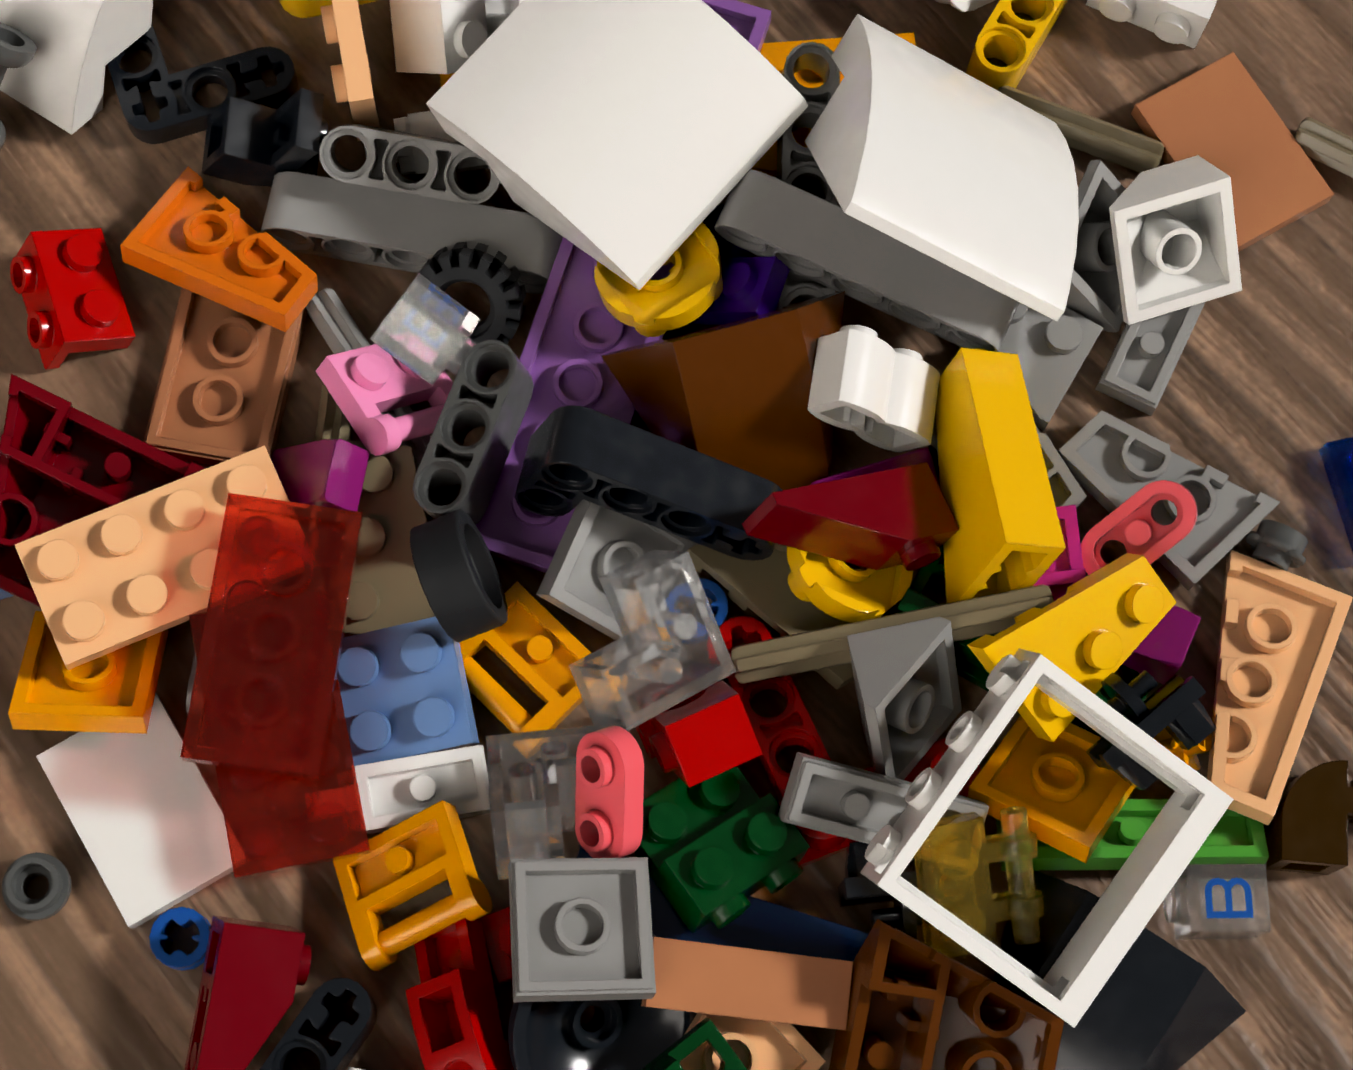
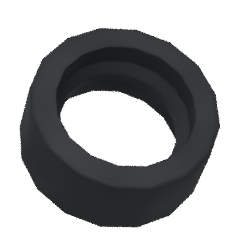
[410,509,508,643]

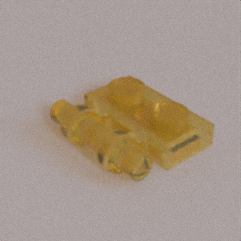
[914,806,1045,958]

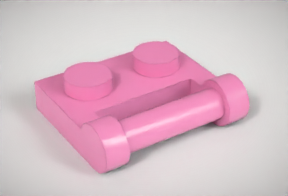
[316,333,453,456]

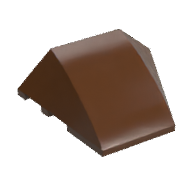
[600,291,845,490]
[829,919,1064,1070]

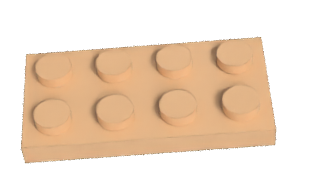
[14,445,316,670]

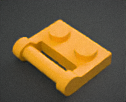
[460,581,609,756]
[332,800,492,971]

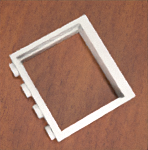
[860,648,1234,1028]

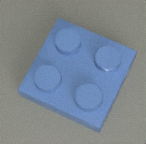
[323,617,479,771]

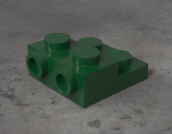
[634,766,810,934]

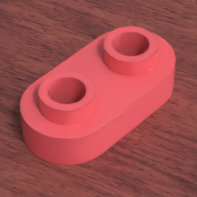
[1081,480,1198,575]
[575,725,644,858]

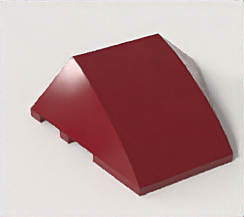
[0,374,206,608]

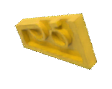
[967,553,1177,742]

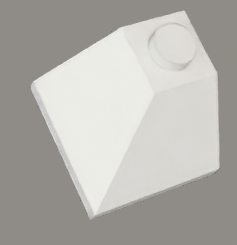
[1109,155,1242,325]

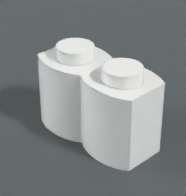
[807,325,940,452]

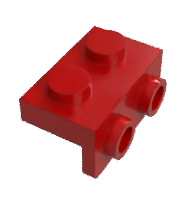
[10,228,136,369]

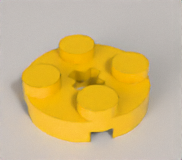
[594,222,723,337]
[787,546,913,623]

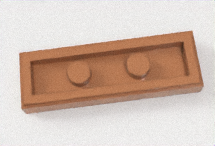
[641,937,853,1031]

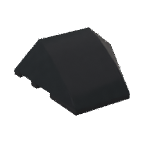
[994,870,1246,1070]

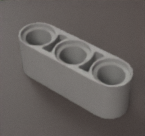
[319,124,501,204]

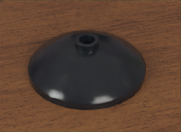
[508,934,697,1070]

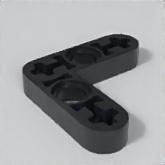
[107,22,298,144]

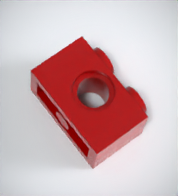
[635,668,763,788]

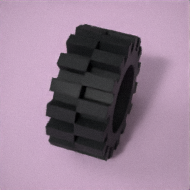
[407,242,526,364]

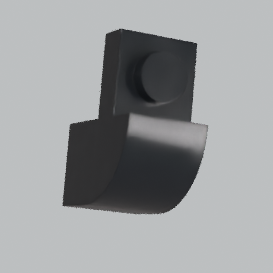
[202,88,328,187]

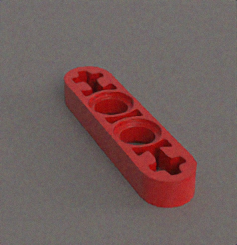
[714,616,846,851]

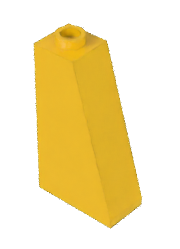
[935,347,1066,603]

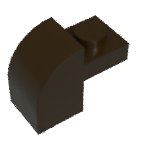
[1263,760,1353,875]

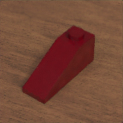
[742,462,959,571]
[185,915,311,1070]

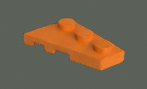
[120,166,318,332]

